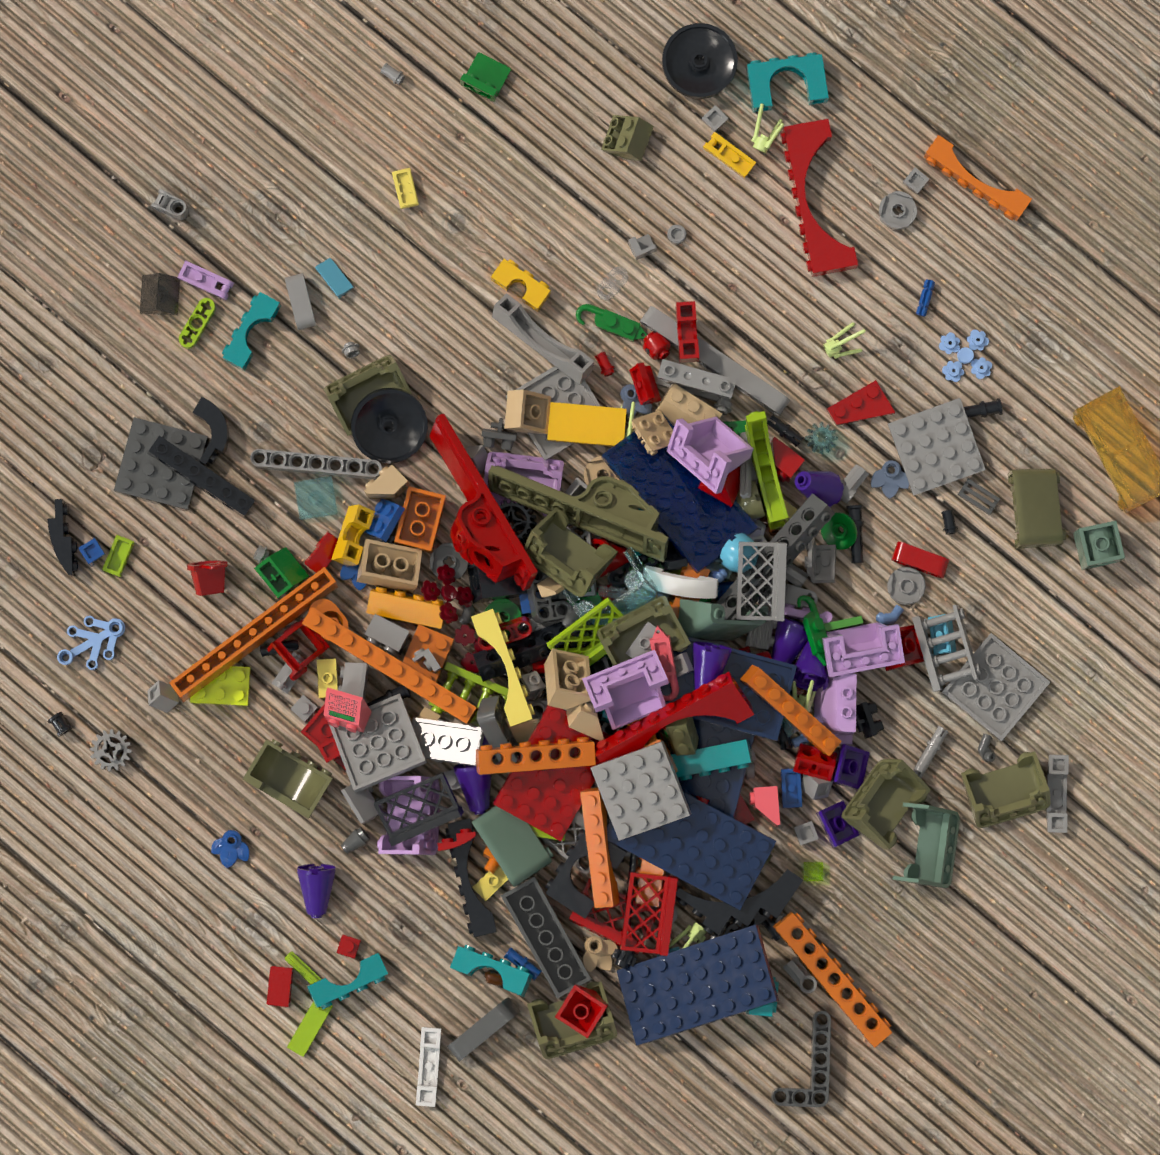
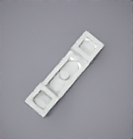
[644,566,718,599]
[416,1027,441,1107]

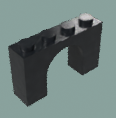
[545,828,627,918]

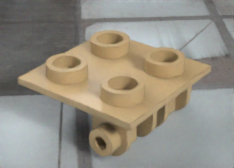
[631,410,673,456]

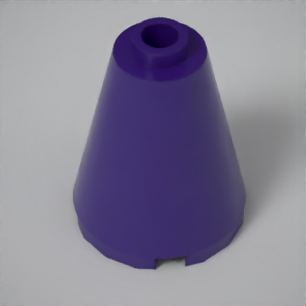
[795,471,844,508]
[771,616,808,664]
[793,640,829,691]
[693,641,732,690]
[454,764,492,815]
[297,864,336,918]

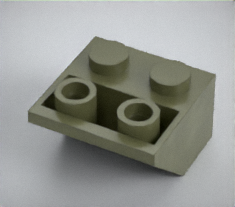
[601,115,654,161]

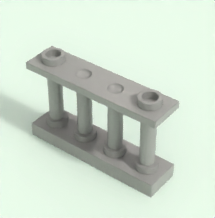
[656,359,736,402]
[912,605,982,692]

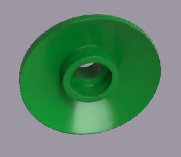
[821,512,857,550]

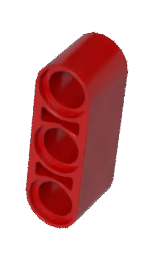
[891,542,950,579]
[478,616,532,650]

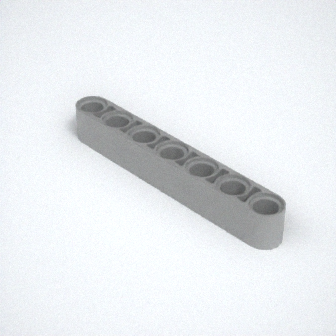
[250,449,383,480]

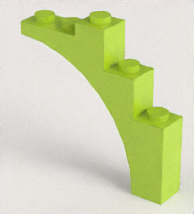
[745,411,789,530]

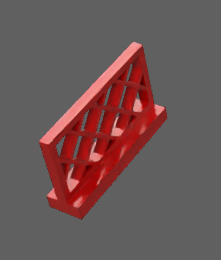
[620,872,678,956]
[569,878,658,955]

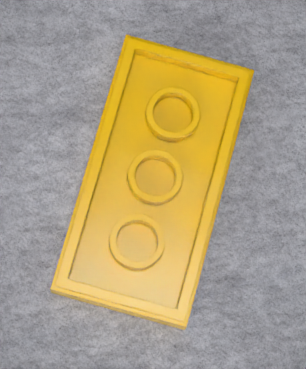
[547,402,627,447]

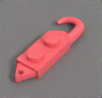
[650,625,679,701]

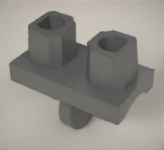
[481,418,517,450]

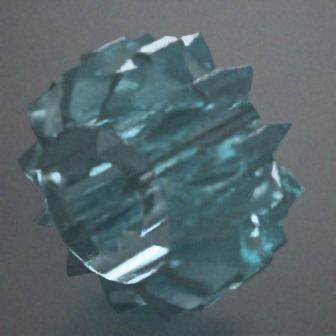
[805,422,838,455]

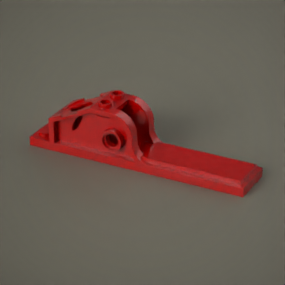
[429,413,538,591]

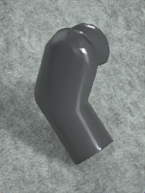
[562,604,581,628]
[459,605,475,625]
[978,734,996,762]

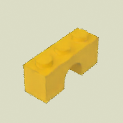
[491,259,551,312]
[331,504,375,567]

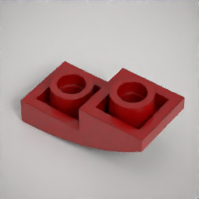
[304,531,338,573]
[437,829,476,851]

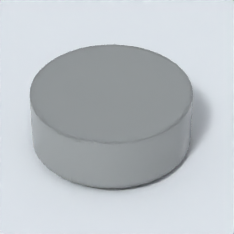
[667,225,686,245]

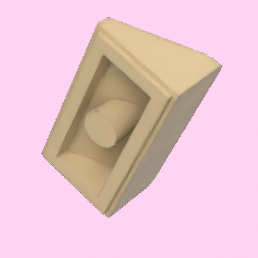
[537,577,566,598]

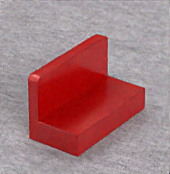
[629,362,661,405]
[267,966,294,1007]

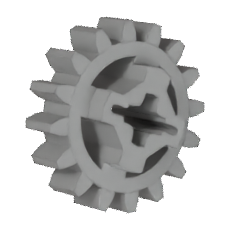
[90,729,133,771]

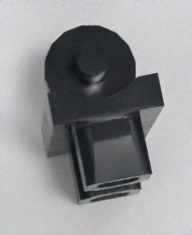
[856,701,884,739]

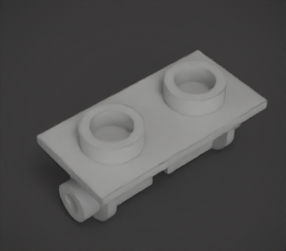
[272,652,305,694]

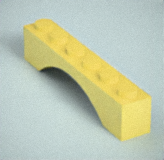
[471,609,535,727]

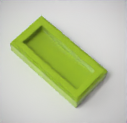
[102,535,135,578]

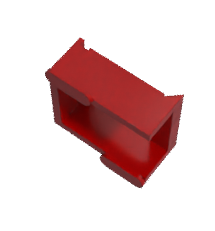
[267,618,330,681]

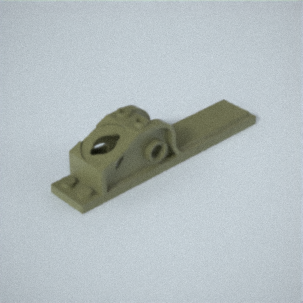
[488,465,669,562]

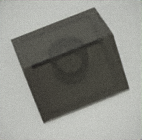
[140,273,180,316]

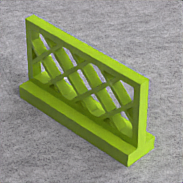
[546,597,624,666]

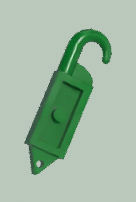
[576,304,647,342]
[797,595,828,666]

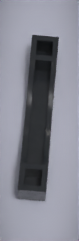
[445,818,497,938]

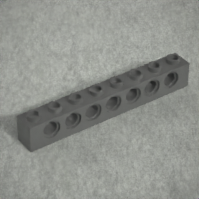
[715,493,835,621]

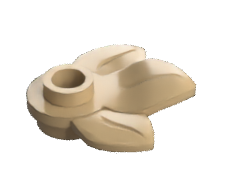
[582,936,618,972]

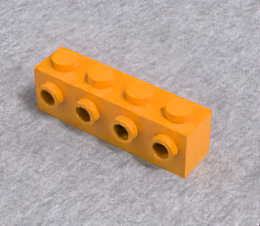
[366,586,445,629]

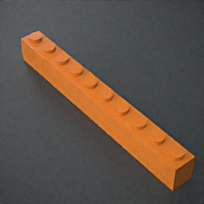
[169,567,338,703]
[302,607,478,725]

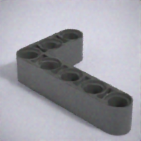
[771,1011,831,1107]

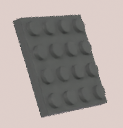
[114,417,208,510]

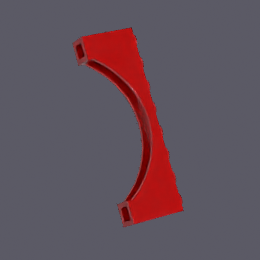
[780,119,858,277]
[595,672,754,763]

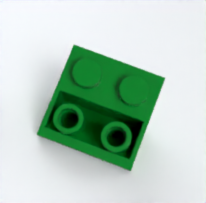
[254,547,310,600]

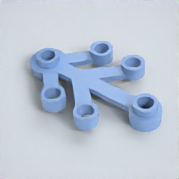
[57,616,126,670]

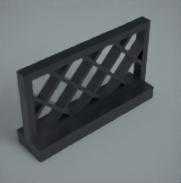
[373,772,464,847]

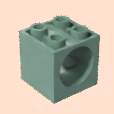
[1073,521,1125,570]

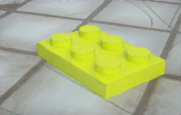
[190,664,251,706]

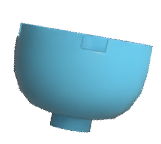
[720,533,758,573]

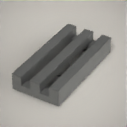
[958,478,1000,516]

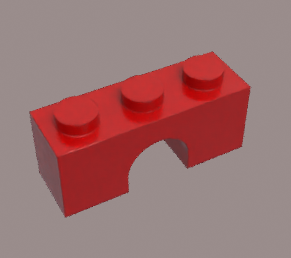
[675,301,700,363]

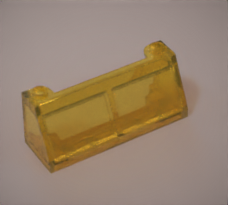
[1073,386,1160,514]

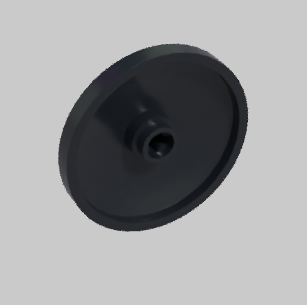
[662,23,738,99]
[351,388,428,464]

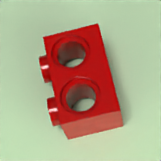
[793,743,837,781]

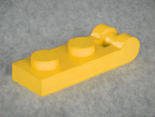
[702,132,756,179]

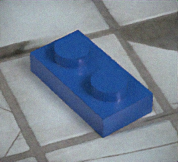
[781,769,802,808]

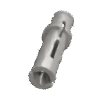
[913,726,949,778]

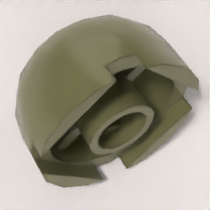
[734,480,766,519]

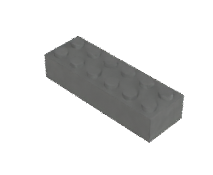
[501,877,591,999]

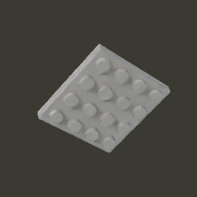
[505,366,600,460]
[888,398,986,496]
[942,633,1050,741]
[329,694,427,793]
[591,741,692,841]

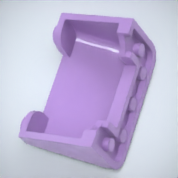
[484,452,564,516]
[377,776,440,855]

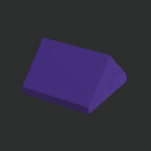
[833,744,870,789]
[816,800,860,848]

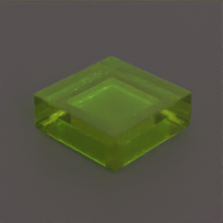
[803,862,823,881]

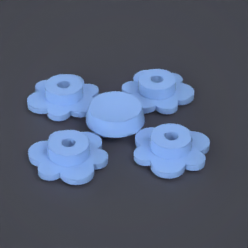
[939,330,992,382]

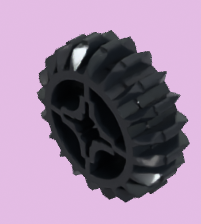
[497,499,537,546]

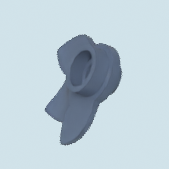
[620,384,652,417]
[871,460,909,499]

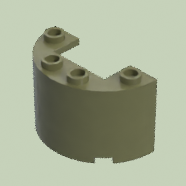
[242,739,333,819]

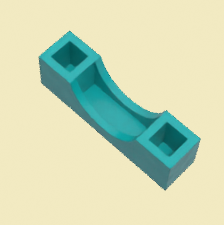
[222,292,281,371]
[450,945,533,997]
[307,953,388,1010]

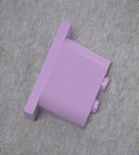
[667,417,754,494]
[822,622,905,677]
[582,650,669,730]
[814,673,857,745]

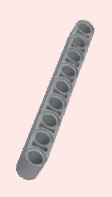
[640,306,790,416]

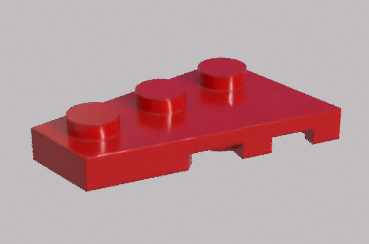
[826,380,895,426]

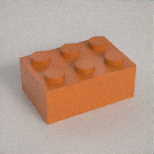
[394,486,447,554]
[403,624,455,683]

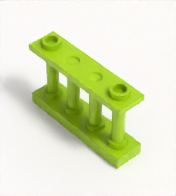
[429,662,508,727]

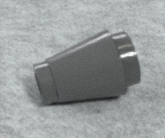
[341,827,370,854]

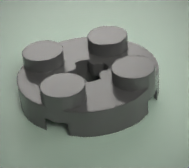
[430,543,468,580]

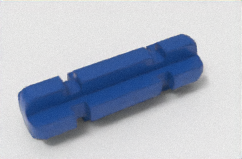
[916,279,935,317]

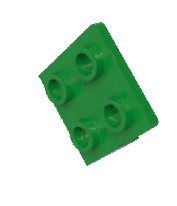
[460,52,511,102]

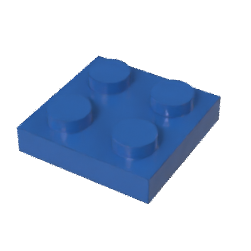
[364,499,405,542]

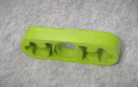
[179,298,216,349]

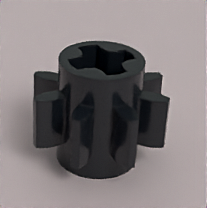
[612,949,637,970]

